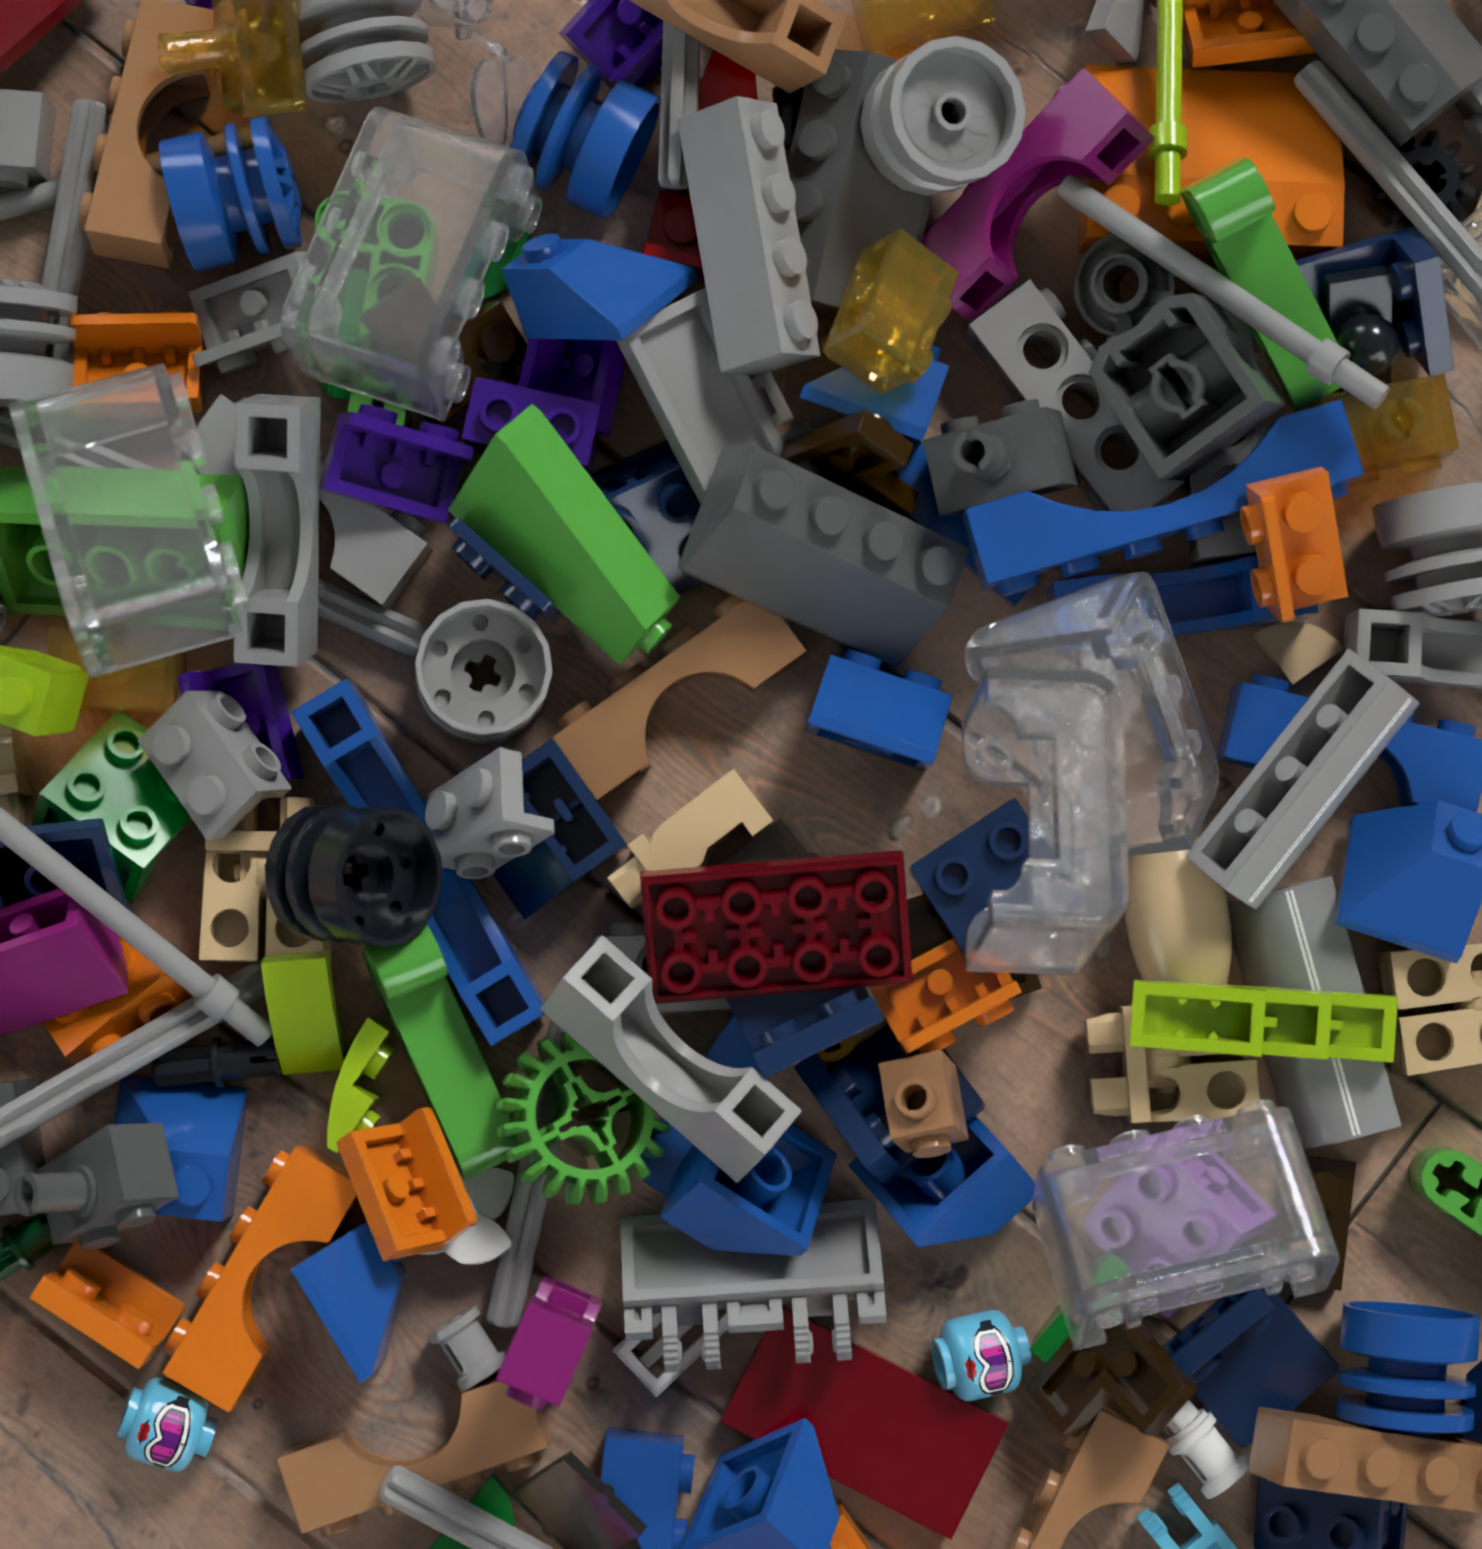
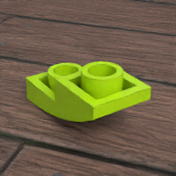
[261,950,346,1075]
[327,1016,396,1154]

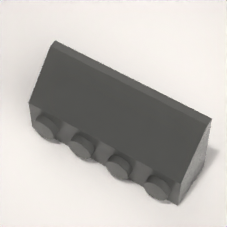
[1273,0,1482,149]
[787,49,932,328]
[677,446,970,667]

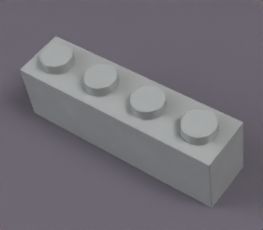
[677,96,820,375]

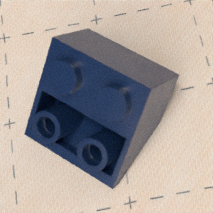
[493,738,628,920]

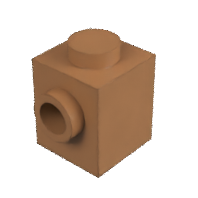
[878,1050,969,1158]

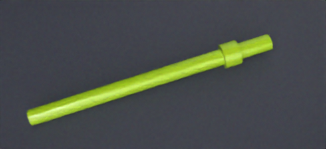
[1148,0,1188,206]

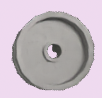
[860,36,1026,196]

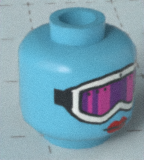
[931,1310,1031,1401]
[116,1377,218,1472]

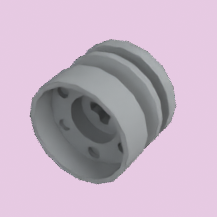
[285,0,436,103]
[0,279,78,409]
[1372,482,1482,617]
[415,599,553,746]

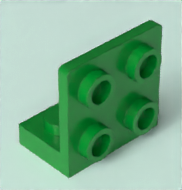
[30,711,192,903]

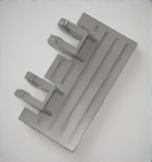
[616,288,823,505]
[620,1199,887,1373]

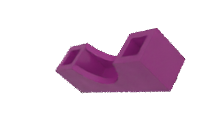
[915,67,1155,323]
[496,1274,604,1410]

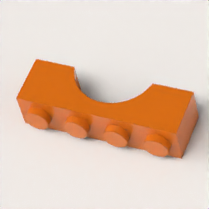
[162,1143,358,1413]

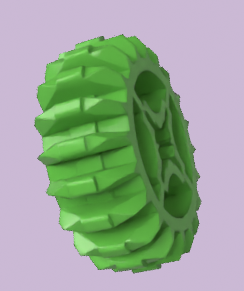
[496,1031,671,1205]

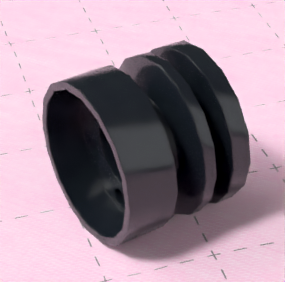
[265,804,443,947]

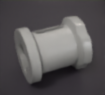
[427,1305,506,1391]

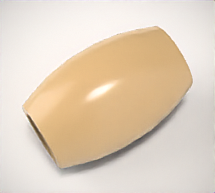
[1124,838,1232,984]

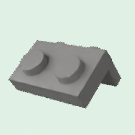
[188,251,330,374]
[138,691,291,841]
[425,747,555,879]

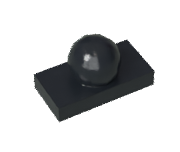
[1323,265,1400,400]

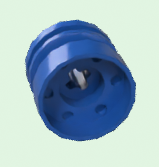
[506,51,661,220]
[159,114,303,273]
[1336,1301,1480,1437]

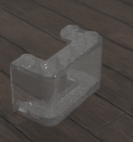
[281,106,542,422]
[9,363,250,678]
[962,666,1129,975]
[1032,1100,1340,1351]

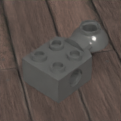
[1074,233,1286,480]

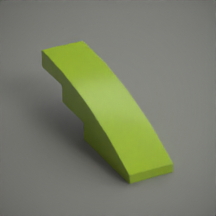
[1129,980,1398,1063]

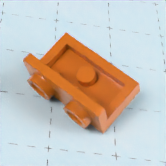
[1182,0,1316,68]
[69,310,206,415]
[42,935,193,1064]
[868,938,1022,1054]
[336,1107,477,1262]

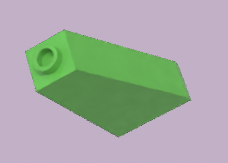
[448,404,680,665]

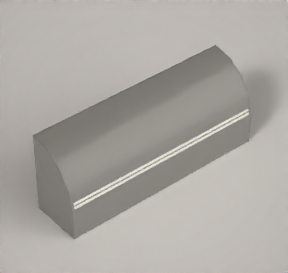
[1185,648,1420,909]
[1228,876,1402,1150]

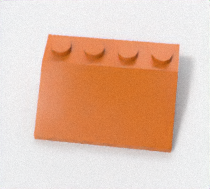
[1078,65,1345,260]

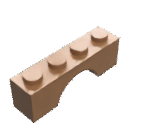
[79,0,224,269]
[629,0,847,93]
[552,595,807,803]
[276,1375,552,1537]
[1007,1406,1170,1549]
[1248,1407,1482,1513]

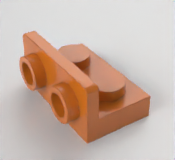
[1240,467,1348,623]
[29,1242,186,1369]

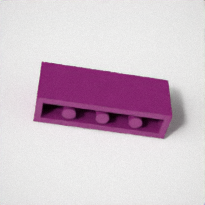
[0,888,128,1037]

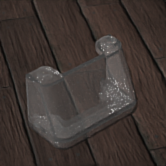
[965,572,1219,864]

